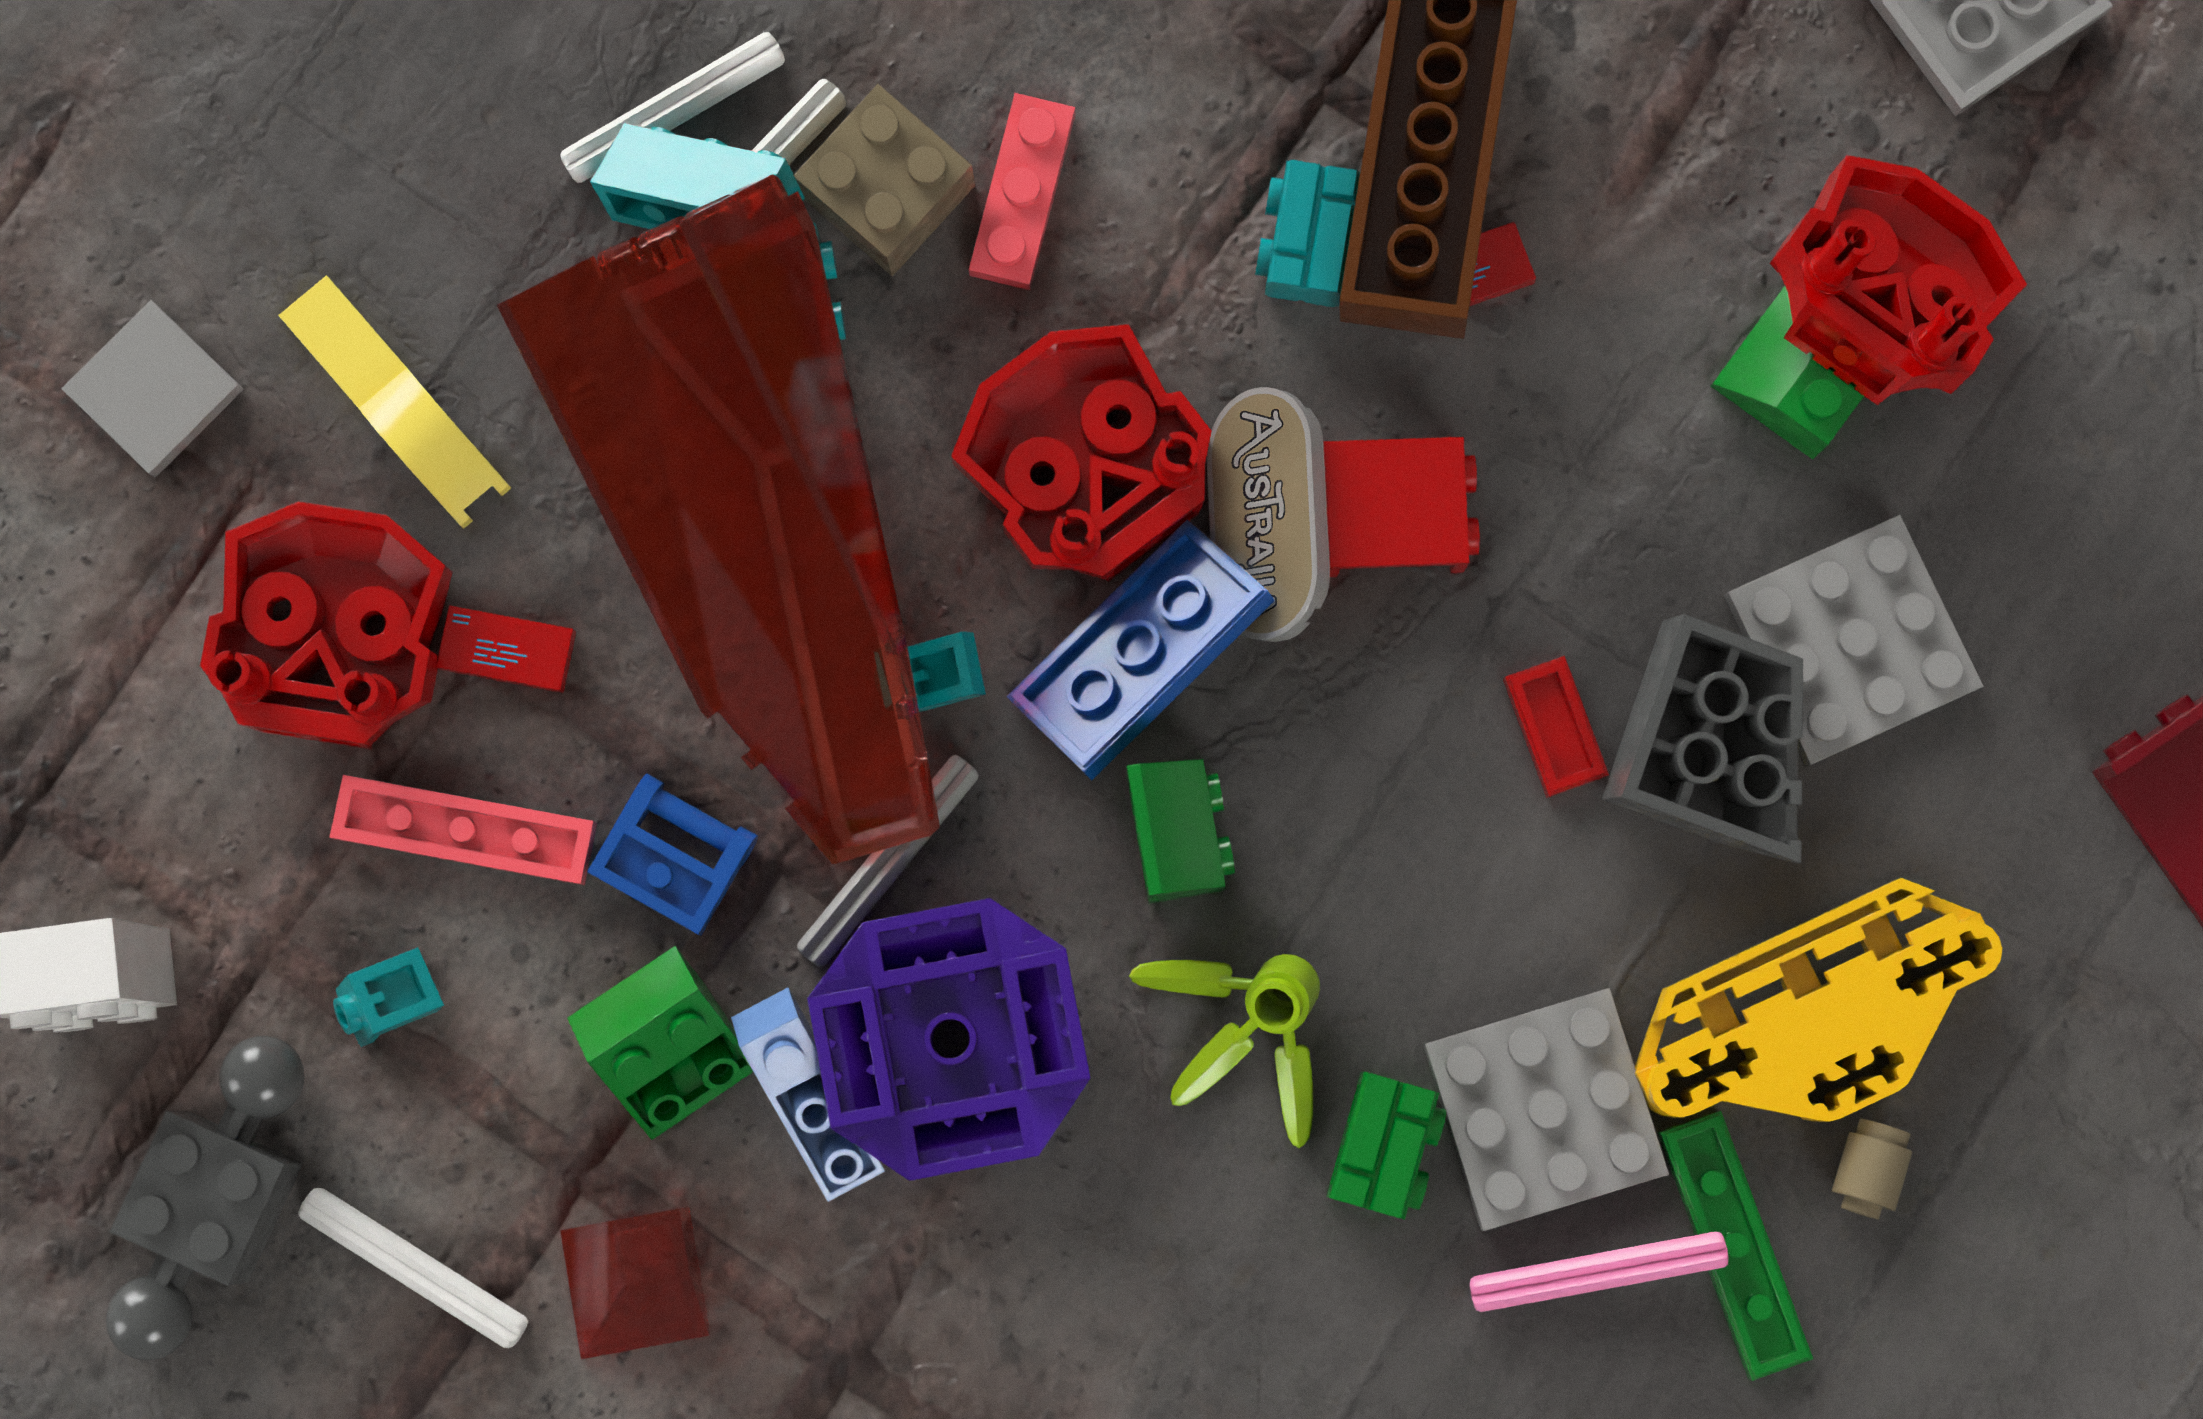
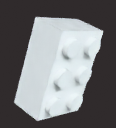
[0,918,177,1033]

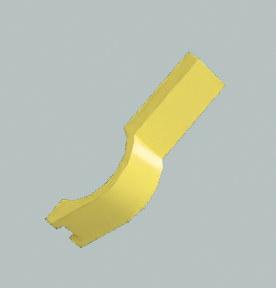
[278,275,511,529]

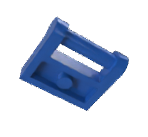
[587,774,758,936]

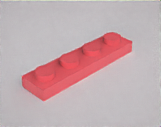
[330,775,597,886]

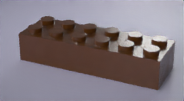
[1340,0,1517,339]

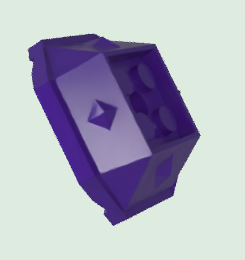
[807,898,1091,1181]

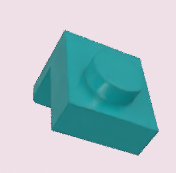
[878,631,986,712]

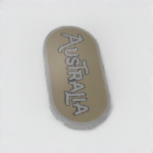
[1207,387,1330,642]

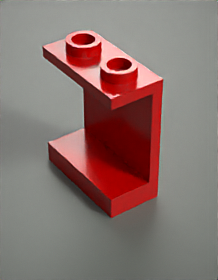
[1323,437,1480,577]

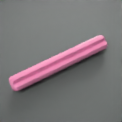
[1470,1231,1729,1312]

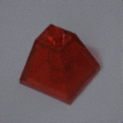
[560,1207,710,1359]

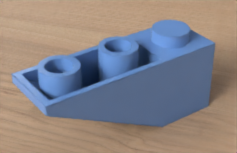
[731,987,885,1202]

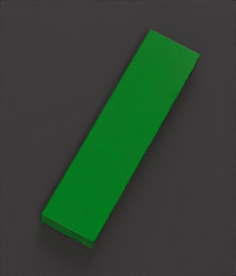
[1657,1111,1813,1381]

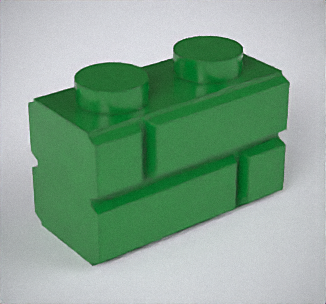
[1326,1071,1447,1220]

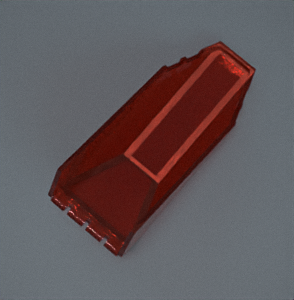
[497,174,940,864]

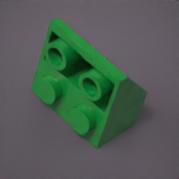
[567,946,753,1140]

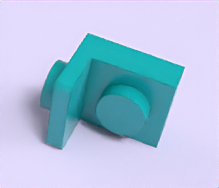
[333,947,444,1047]

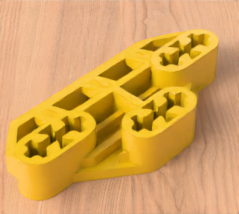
[1635,878,2002,1122]

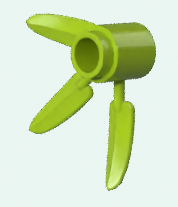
[1129,954,1320,1148]

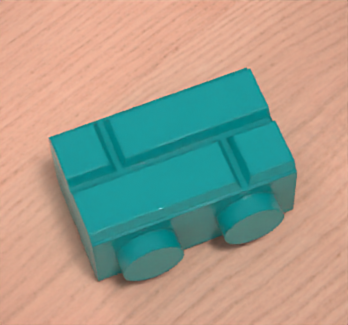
[1255,160,1360,307]

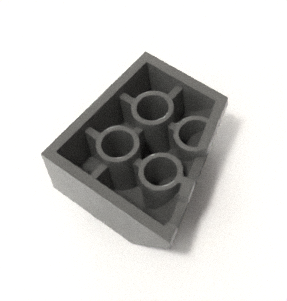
[1601,614,1803,864]

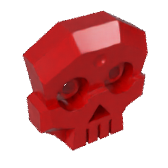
[1769,155,2027,405]
[951,324,1212,582]
[200,501,453,750]

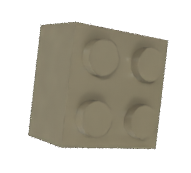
[794,84,975,277]

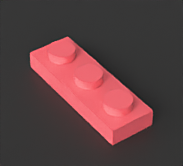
[969,93,1076,290]

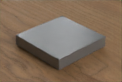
[61,300,244,478]

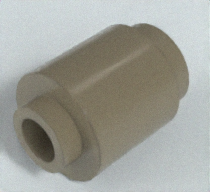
[1831,1118,1913,1220]

